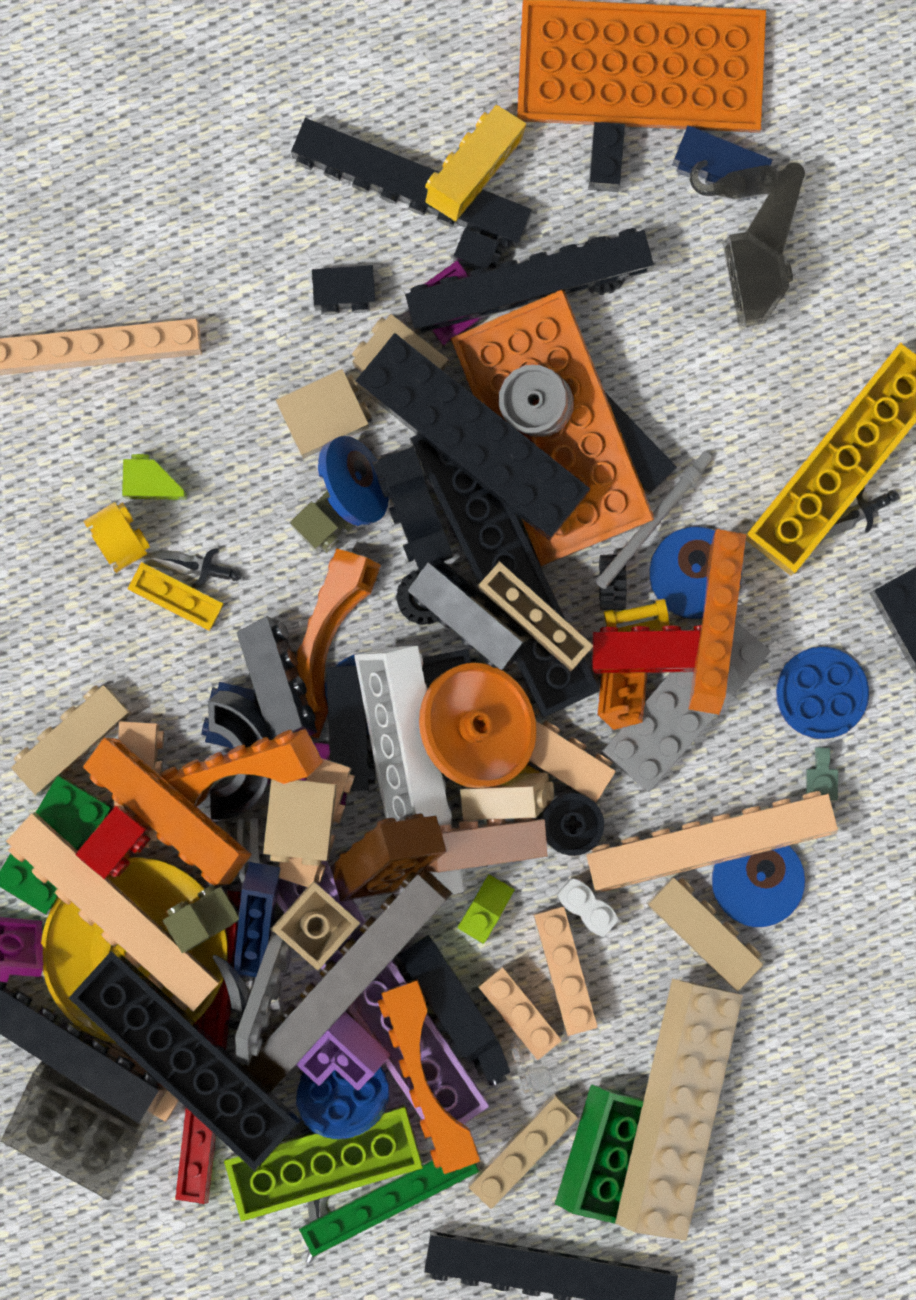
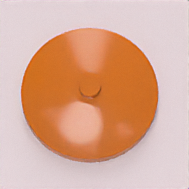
[419,663,536,789]

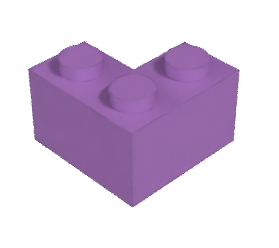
[296,1012,391,1090]

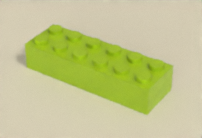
[224,1104,423,1222]

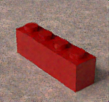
[593,625,702,674]

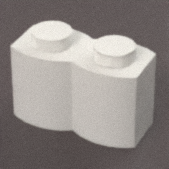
[556,878,619,937]

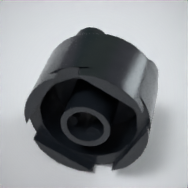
[542,793,604,856]

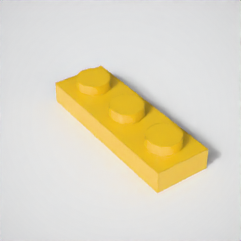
[127,562,224,631]

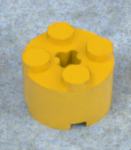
[83,502,150,573]

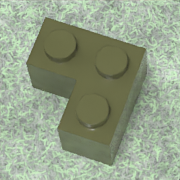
[289,490,356,555]
[162,885,239,953]

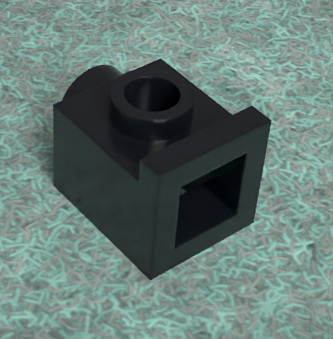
[473,1035,511,1086]

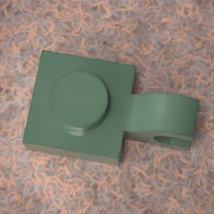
[806,747,838,800]

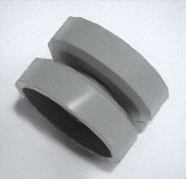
[499,365,574,437]

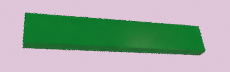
[299,1160,480,1257]

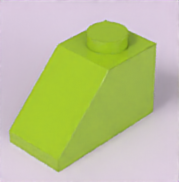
[122,454,187,500]
[457,874,515,944]

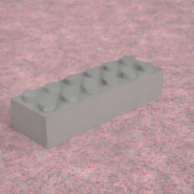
[601,621,771,792]

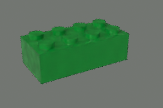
[0,776,114,915]

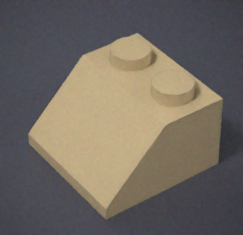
[271,881,360,970]

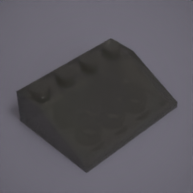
[0,1061,154,1201]

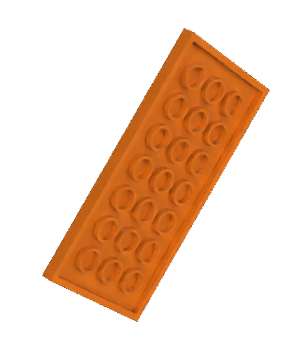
[517,0,766,133]
[451,290,654,566]

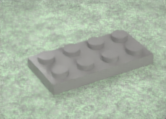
[235,931,291,1065]

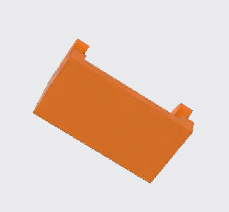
[597,673,648,730]

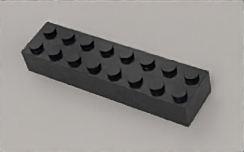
[355,333,590,541]
[69,950,301,1171]

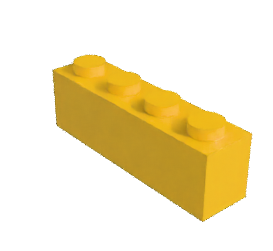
[425,104,527,221]

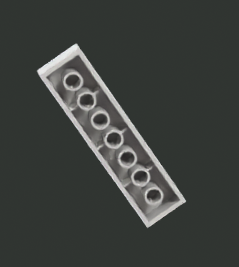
[354,646,464,895]

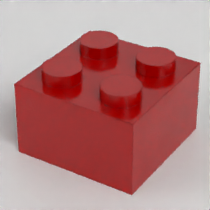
[75,806,152,879]

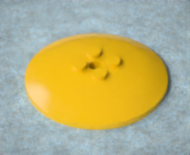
[41,858,228,1044]

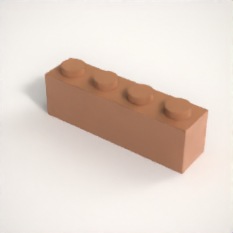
[426,818,548,873]

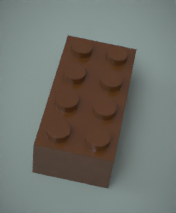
[330,813,447,902]

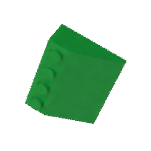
[554,1084,644,1224]

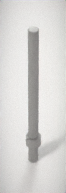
[596,451,713,589]

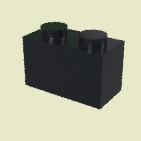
[588,122,625,192]
[312,265,376,315]

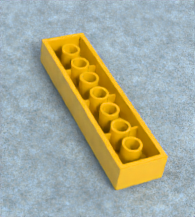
[746,342,916,576]

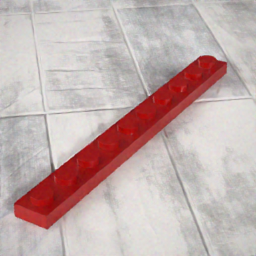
[175,890,242,1204]

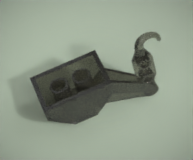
[689,160,805,333]

